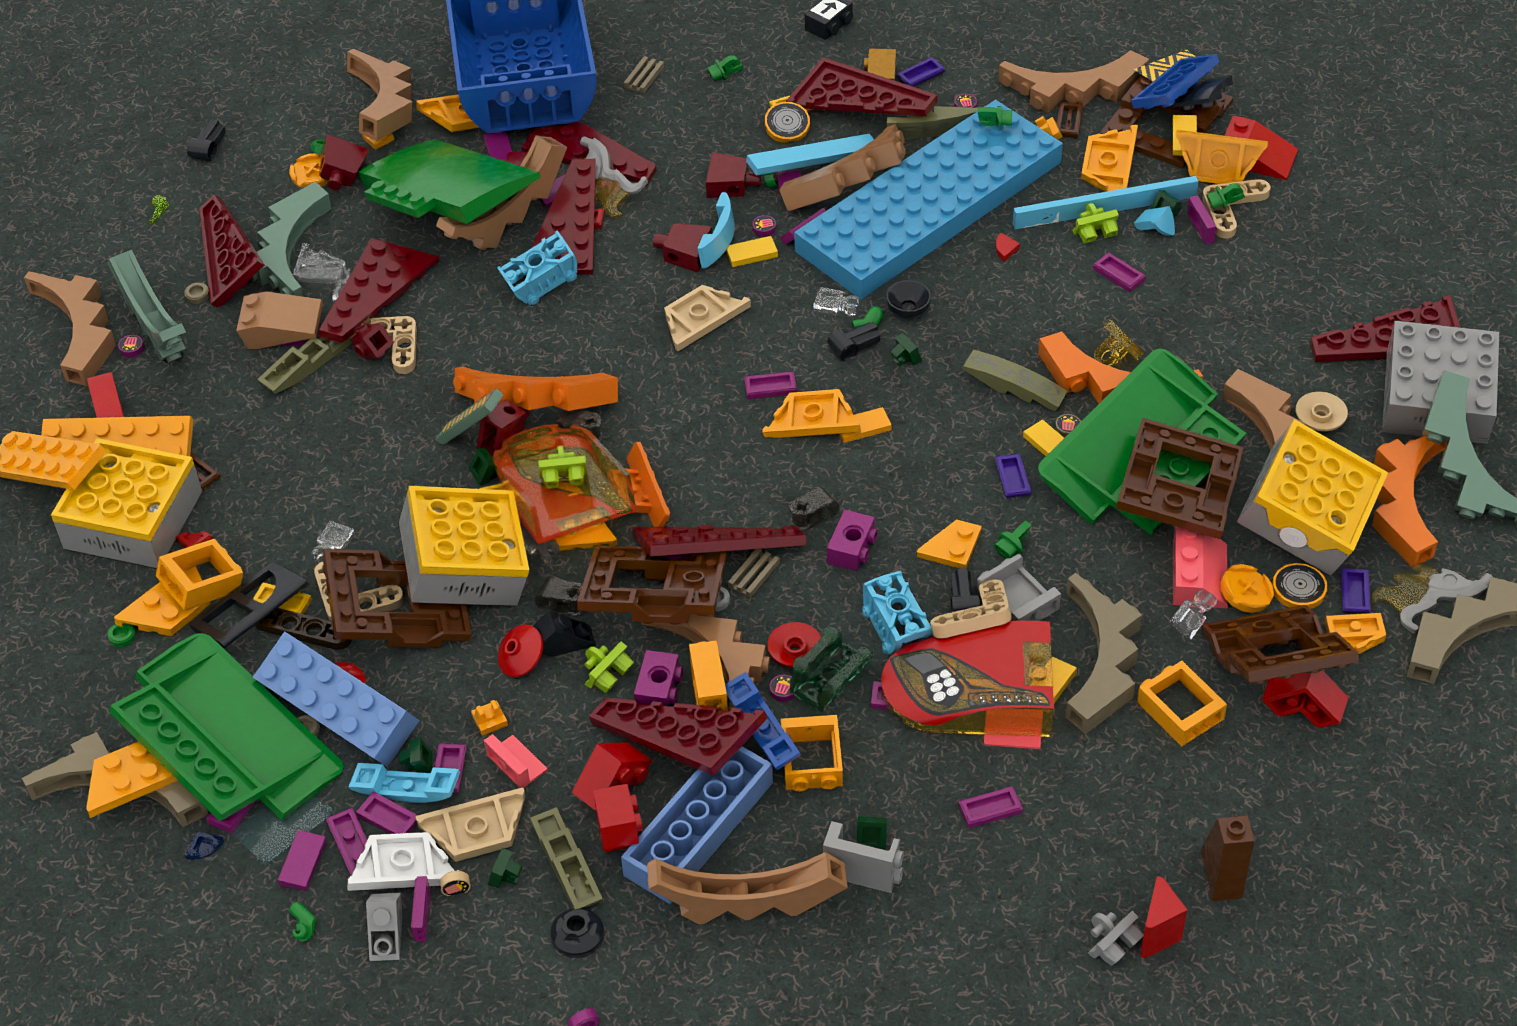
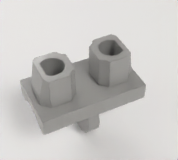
[1088,911,1144,966]

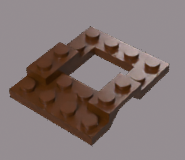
[1100,74,1233,169]
[1116,418,1244,539]
[577,545,728,625]
[322,549,472,648]
[1202,605,1359,684]

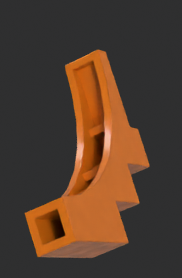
[1038,332,1203,404]
[453,367,618,411]
[1372,436,1447,568]

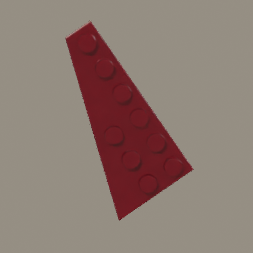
[786,57,938,116]
[522,121,657,185]
[525,158,596,276]
[199,194,265,307]
[319,238,439,343]
[1310,295,1460,362]
[632,525,806,556]
[588,698,768,776]

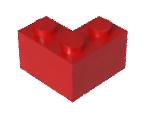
[1262,670,1349,728]
[572,742,653,811]
[593,784,643,853]

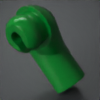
[852,306,883,329]
[289,901,317,942]

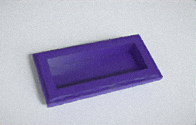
[896,57,945,87]
[995,454,1032,498]
[1341,568,1371,614]

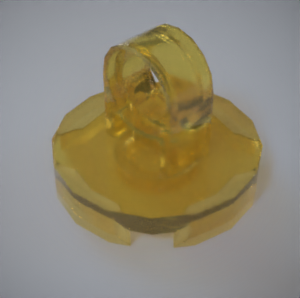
[1094,319,1144,367]

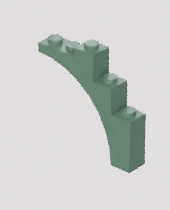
[251,182,332,297]
[108,250,186,363]
[1422,370,1517,523]

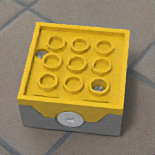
[1237,419,1388,576]
[51,438,202,568]
[399,486,529,606]

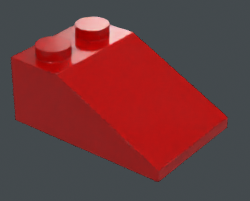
[1225,116,1298,180]

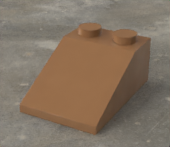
[236,292,323,349]

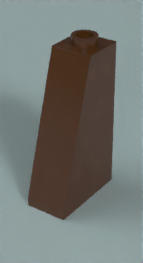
[1201,815,1254,901]

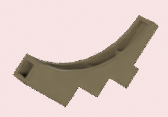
[1066,573,1142,734]
[1407,577,1517,684]
[22,732,209,827]

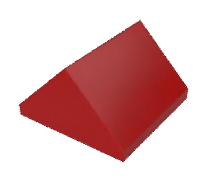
[1140,876,1187,958]

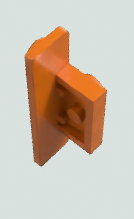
[611,442,670,527]

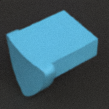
[1134,206,1175,236]

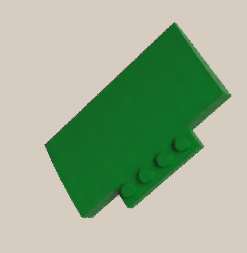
[358,139,541,224]

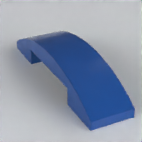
[725,672,801,770]

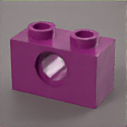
[827,509,878,571]
[634,650,683,707]

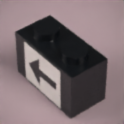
[804,0,853,40]

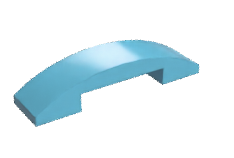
[697,192,735,268]
[349,763,460,803]

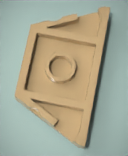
[664,285,751,351]
[416,787,525,862]

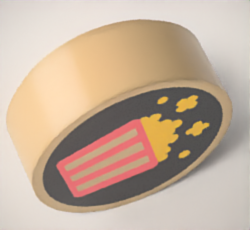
[440,871,471,896]

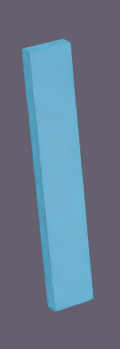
[746,134,874,175]

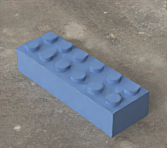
[253,631,420,767]
[621,746,773,905]

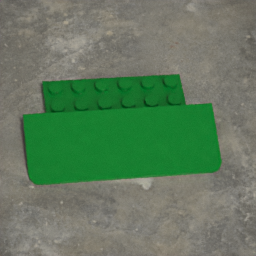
[1038,349,1247,535]
[109,633,344,821]

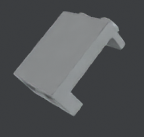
[977,554,1061,621]
[823,821,904,893]

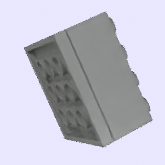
[1382,321,1499,444]

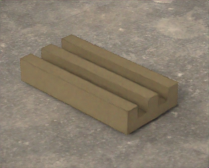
[624,56,664,94]
[728,549,780,598]

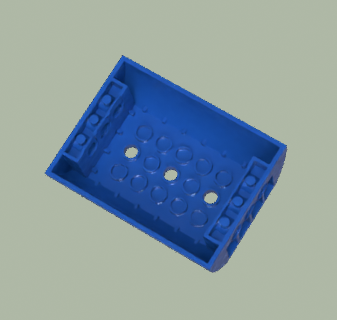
[446,0,596,133]

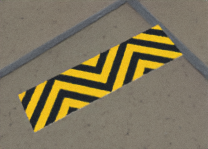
[1134,50,1196,81]

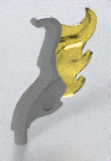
[580,136,648,218]
[1371,564,1493,634]

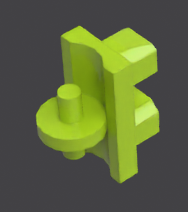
[1072,203,1119,243]
[538,446,587,489]
[584,641,634,693]

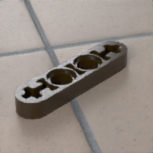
[255,608,352,650]

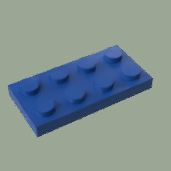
[1131,54,1219,109]

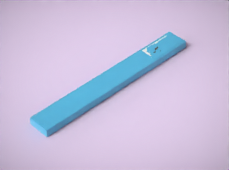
[1013,176,1199,229]

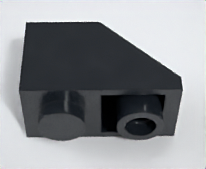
[533,610,596,657]

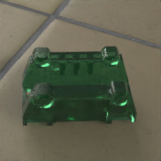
[790,625,873,712]

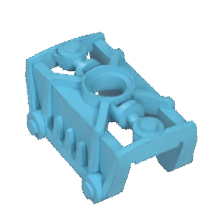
[497,230,577,305]
[862,571,933,655]

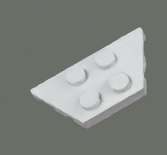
[347,832,459,891]

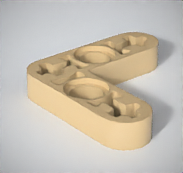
[1202,179,1270,239]
[350,316,417,374]
[314,562,404,621]
[930,579,1011,638]

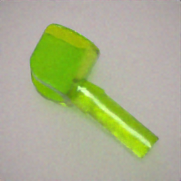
[149,194,169,224]

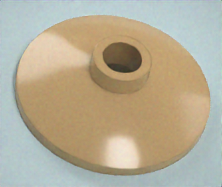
[1295,392,1348,431]

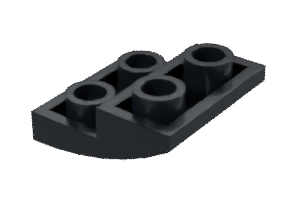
[1171,75,1233,110]

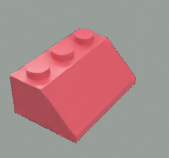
[1173,526,1228,609]

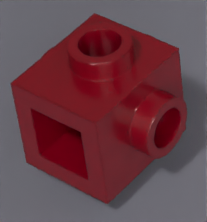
[350,323,394,360]

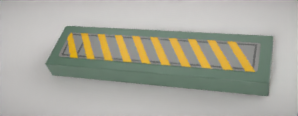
[435,388,503,444]

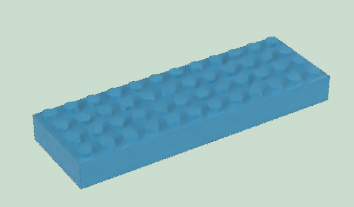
[794,99,1063,299]

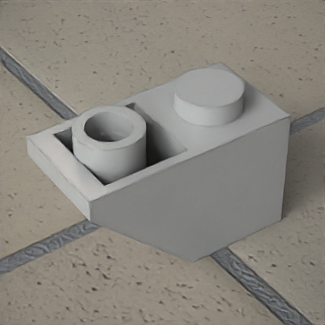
[366,893,402,961]

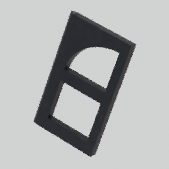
[189,562,309,649]

